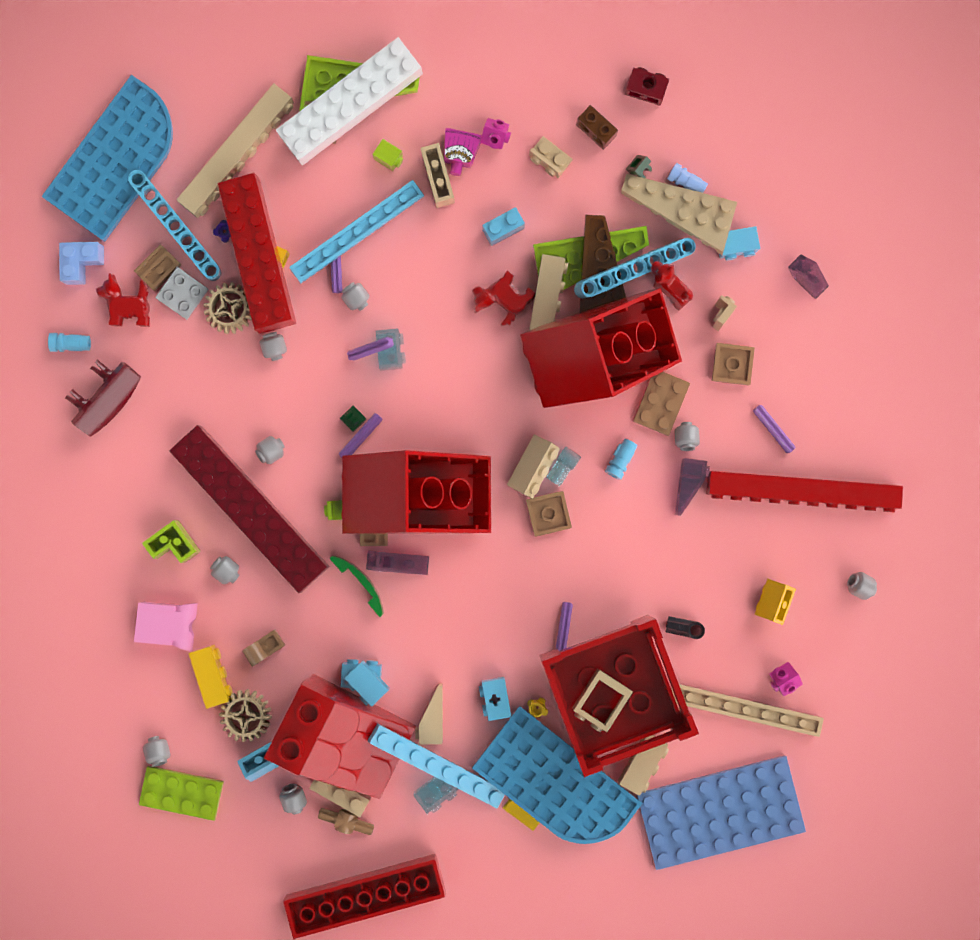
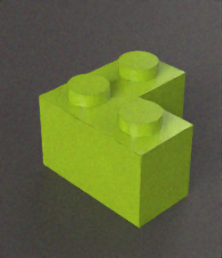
[142,520,201,563]

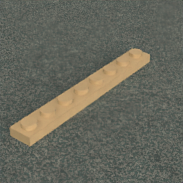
[671,684,824,737]

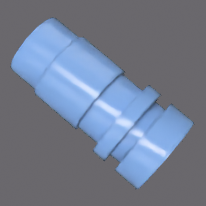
[667,162,708,193]

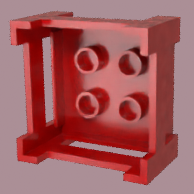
[539,615,699,777]

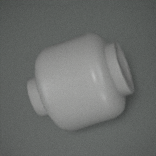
[341,282,370,311]
[259,332,287,361]
[674,422,700,451]
[255,436,285,464]
[210,556,240,585]
[847,572,877,600]
[143,736,171,767]
[279,784,307,815]

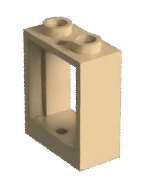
[572,668,633,732]

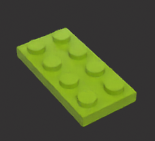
[139,766,224,821]

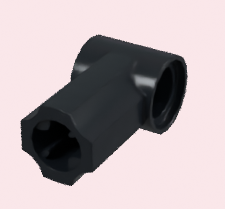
[665,616,705,639]

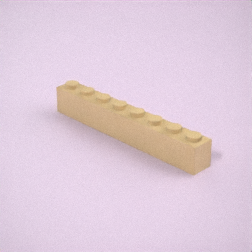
[176,83,294,218]

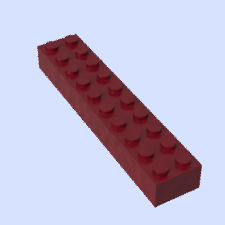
[169,425,330,593]

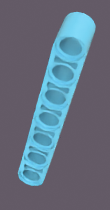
[128,170,221,281]
[574,238,696,298]

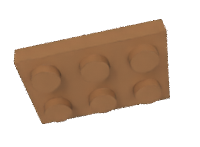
[633,372,690,436]

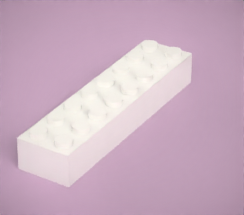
[276,37,423,166]

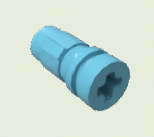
[48,333,91,352]
[605,439,638,480]

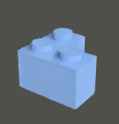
[59,242,104,285]

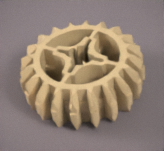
[203,282,252,334]
[219,689,272,742]

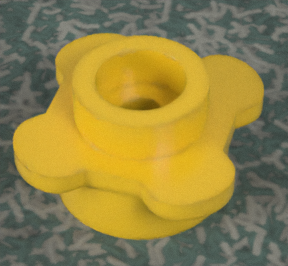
[527,697,548,718]

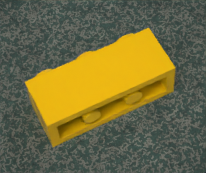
[188,644,233,709]

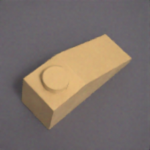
[415,683,443,745]

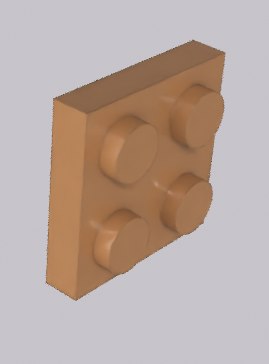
[711,343,755,386]
[526,491,572,537]

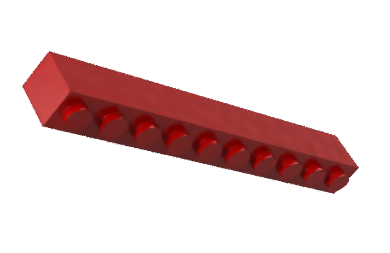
[706,471,903,513]

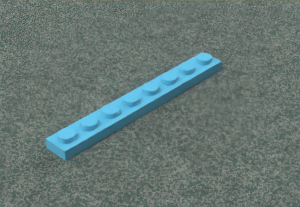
[289,180,424,284]
[368,723,505,808]

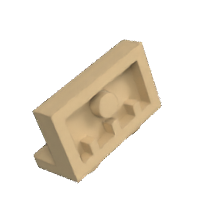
[529,136,573,178]
[713,295,737,331]

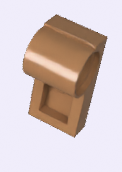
[242,629,285,667]

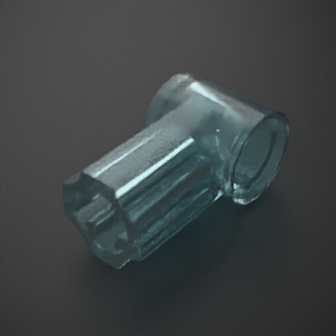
[546,446,582,487]

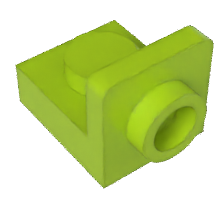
[324,500,342,520]

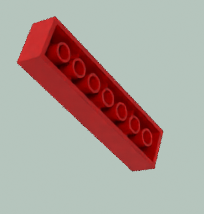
[218,173,297,334]
[283,853,446,939]

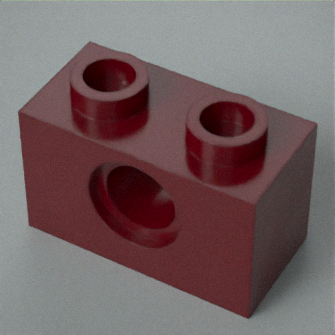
[625,67,669,106]

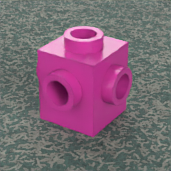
[480,118,511,149]
[769,662,803,697]

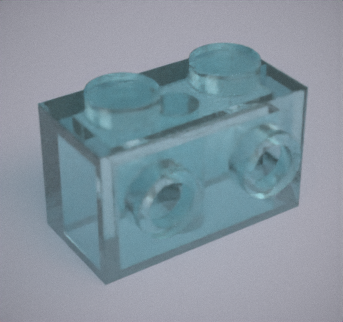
[375,328,406,371]
[413,777,458,814]

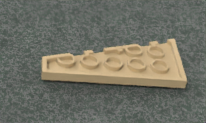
[621,174,737,255]

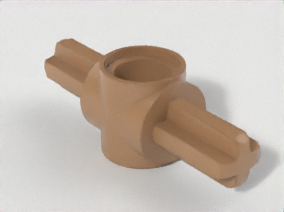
[318,808,374,835]

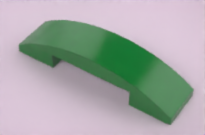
[329,556,384,617]

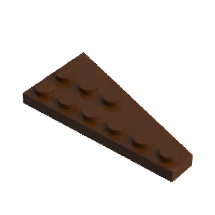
[579,215,626,313]

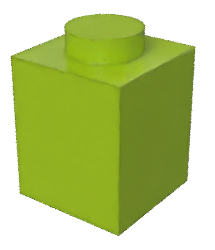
[372,139,404,171]

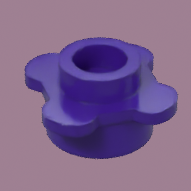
[213,220,231,243]

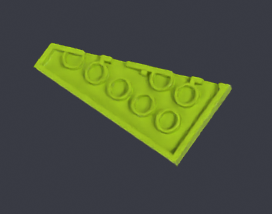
[299,55,420,112]
[533,226,649,290]

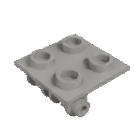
[155,267,209,320]

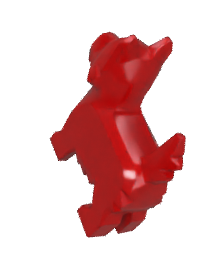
[651,261,693,311]
[472,270,536,326]
[96,273,150,327]

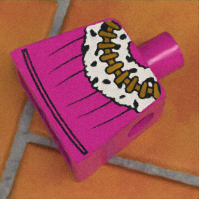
[444,128,481,176]

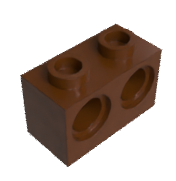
[576,105,618,150]

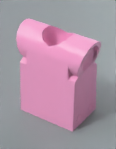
[134,601,198,651]

